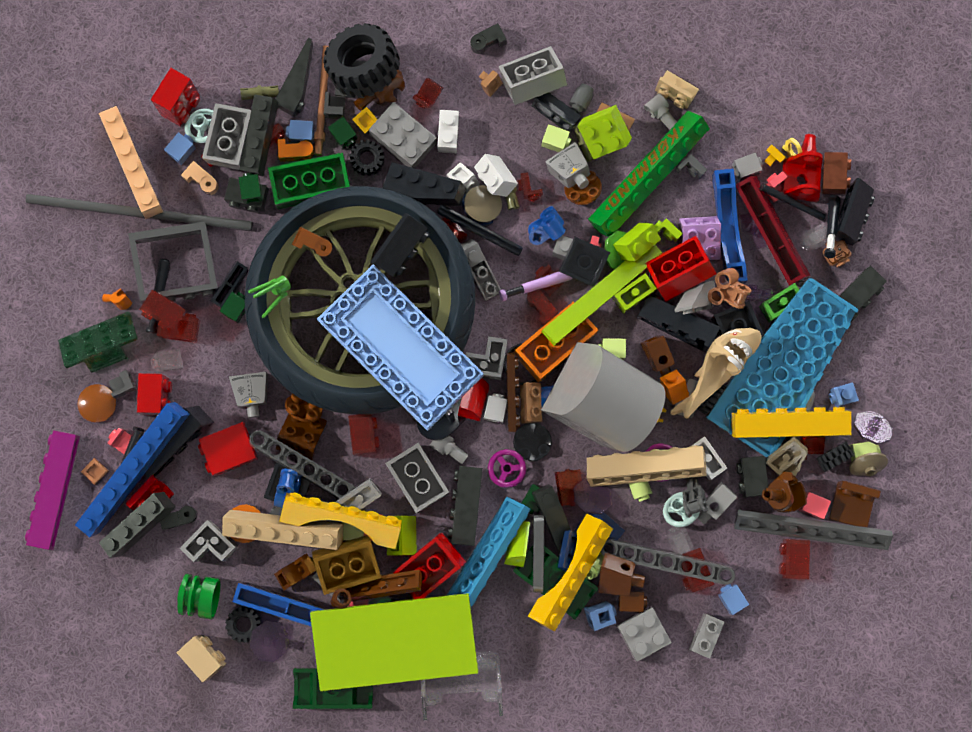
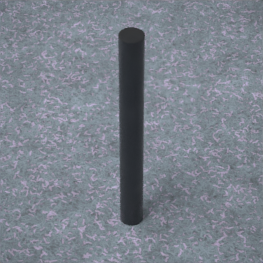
[760,183,826,221]

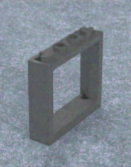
[128,222,217,306]

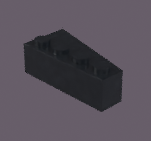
[637,295,720,353]

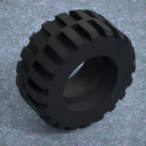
[323,23,400,98]

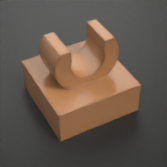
[479,70,503,97]

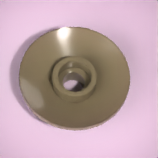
[849,452,888,477]

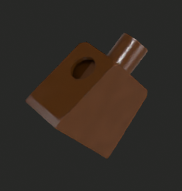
[640,335,675,377]
[598,553,646,596]

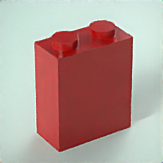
[198,422,258,476]

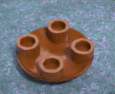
[564,171,602,205]
[77,384,116,423]
[285,393,323,422]

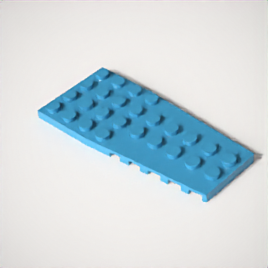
[706,278,858,458]

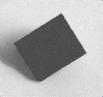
[324,92,345,119]
[109,370,137,399]

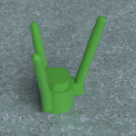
[248,275,291,318]

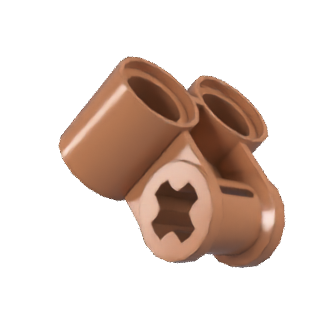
[708,268,751,309]

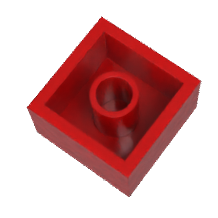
[137,373,172,416]

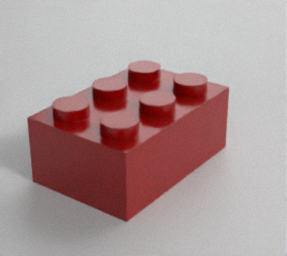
[151,68,200,127]
[645,236,717,302]
[393,532,466,599]

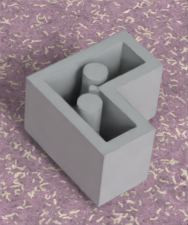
[466,336,507,380]
[180,520,239,562]

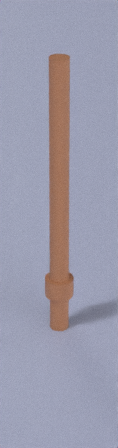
[314,45,329,156]

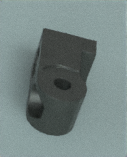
[470,23,507,54]
[160,506,197,530]

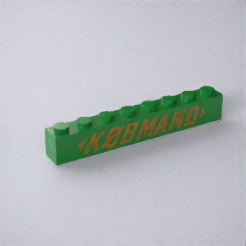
[588,111,710,237]

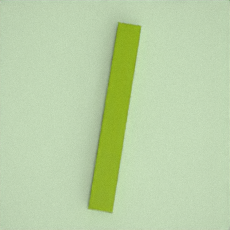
[541,245,663,346]

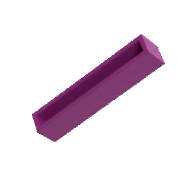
[25,430,80,550]

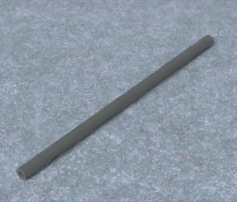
[26,194,253,231]

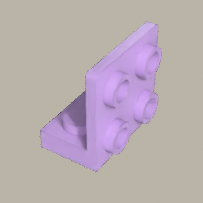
[679,216,721,260]

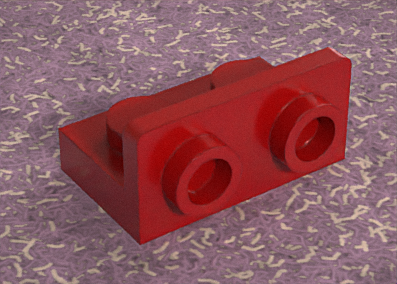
[125,475,174,511]

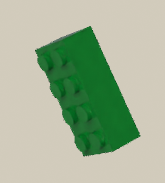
[268,153,350,209]

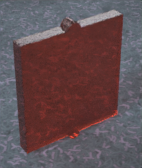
[555,469,586,507]

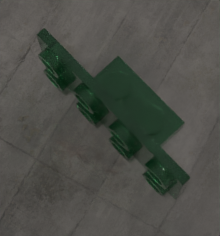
[58,311,138,373]

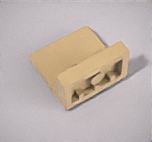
[655,70,699,109]

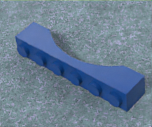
[712,168,748,285]

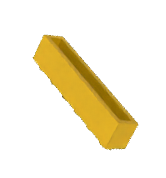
[731,407,851,438]

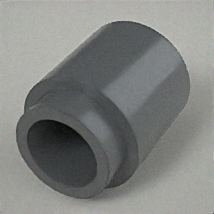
[569,83,594,113]

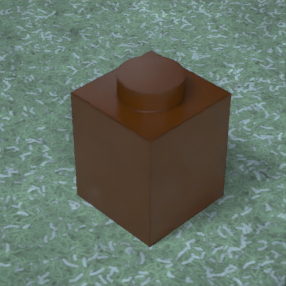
[618,591,647,612]

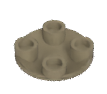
[464,185,502,223]

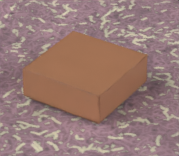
[81,458,109,485]

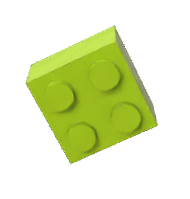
[577,105,632,159]

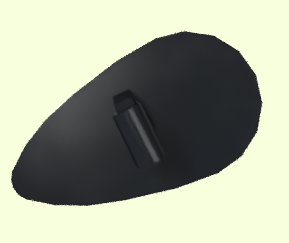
[417,398,466,440]

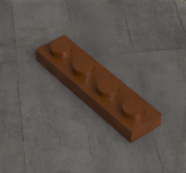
[506,353,520,432]
[346,570,422,602]

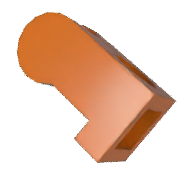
[278,139,314,162]

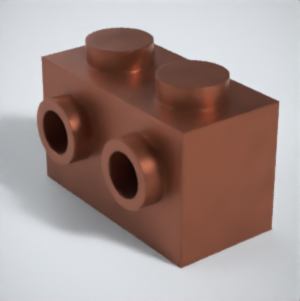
[823,152,851,195]

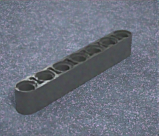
[249,431,356,499]
[601,539,735,585]

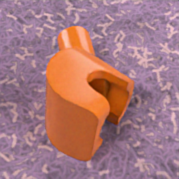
[102,288,132,310]

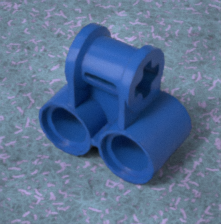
[528,206,566,245]
[274,469,301,508]

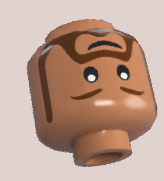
[823,239,852,268]

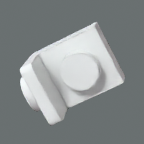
[447,162,479,194]

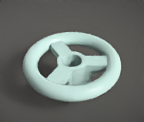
[185,109,213,143]
[663,492,700,527]

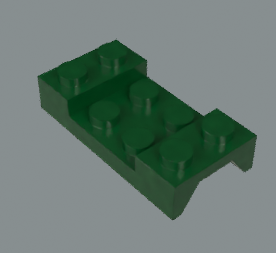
[513,545,599,620]
[293,668,373,709]

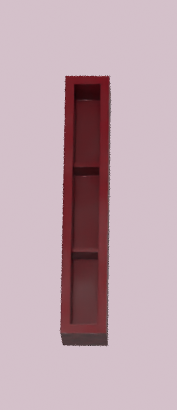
[736,176,811,286]

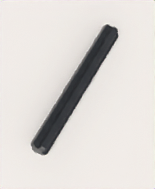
[437,205,523,256]

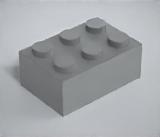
[498,46,567,105]
[369,102,437,168]
[202,103,251,170]
[385,443,450,514]

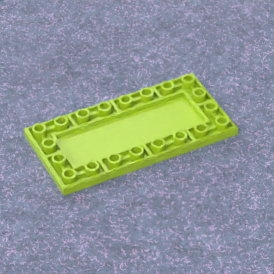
[310,593,479,691]

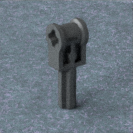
[682,477,708,517]

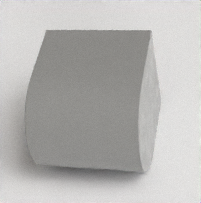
[541,342,665,452]

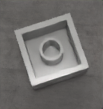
[616,607,672,661]

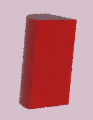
[458,378,490,421]

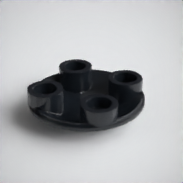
[513,423,552,461]

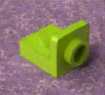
[654,218,683,242]

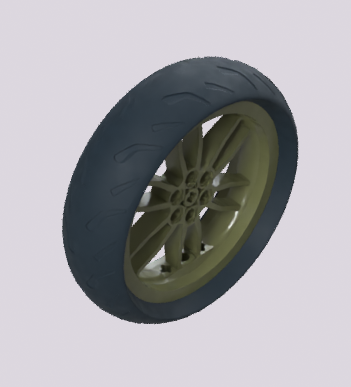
[245,186,475,414]

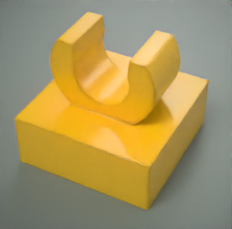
[352,107,378,134]
[765,144,786,166]

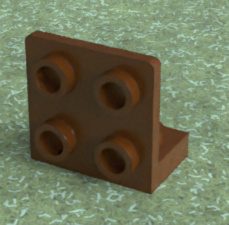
[276,414,327,460]
[829,481,881,528]

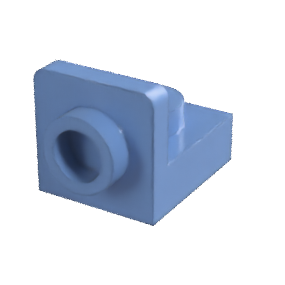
[829,382,859,407]

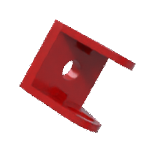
[781,151,823,203]

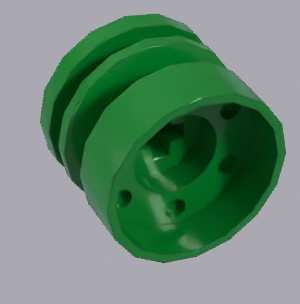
[177,574,221,620]

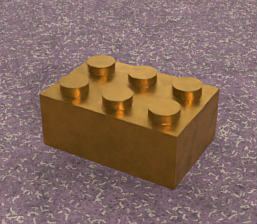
[312,535,381,595]

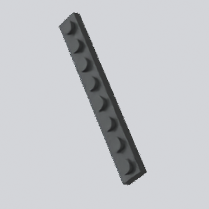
[734,510,893,550]

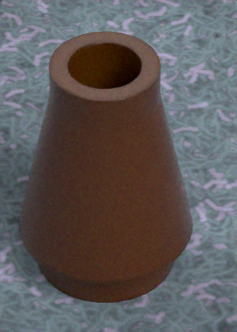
[331,588,351,608]

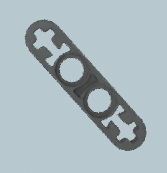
[533,515,544,593]

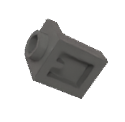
[676,154,707,179]

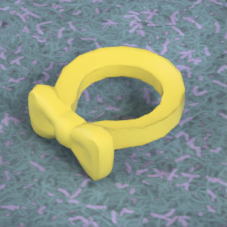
[782,138,802,157]

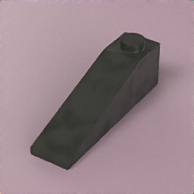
[275,37,313,117]
[531,484,571,554]

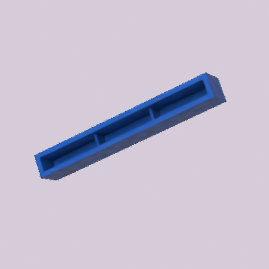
[75,402,190,538]
[232,583,326,627]

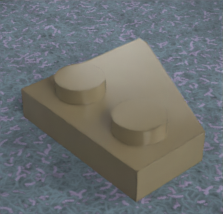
[765,437,808,477]

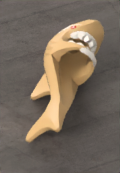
[671,328,761,419]

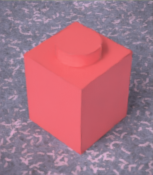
[799,492,831,520]

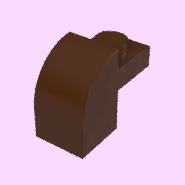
[274,553,316,591]

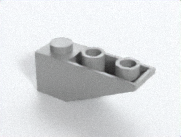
[461,239,501,301]
[675,281,715,315]

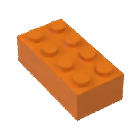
[514,301,598,383]

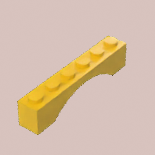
[279,493,402,549]
[528,514,613,632]

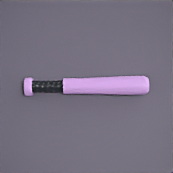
[499,272,572,301]

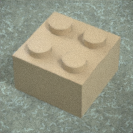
[176,635,226,682]

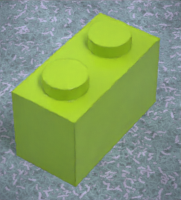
[613,223,661,261]
[612,273,657,314]

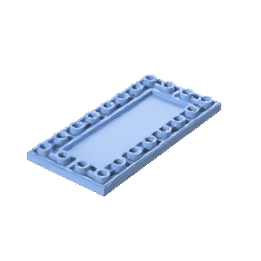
[317,264,484,431]

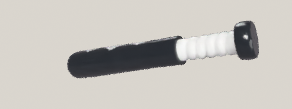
[824,195,840,258]

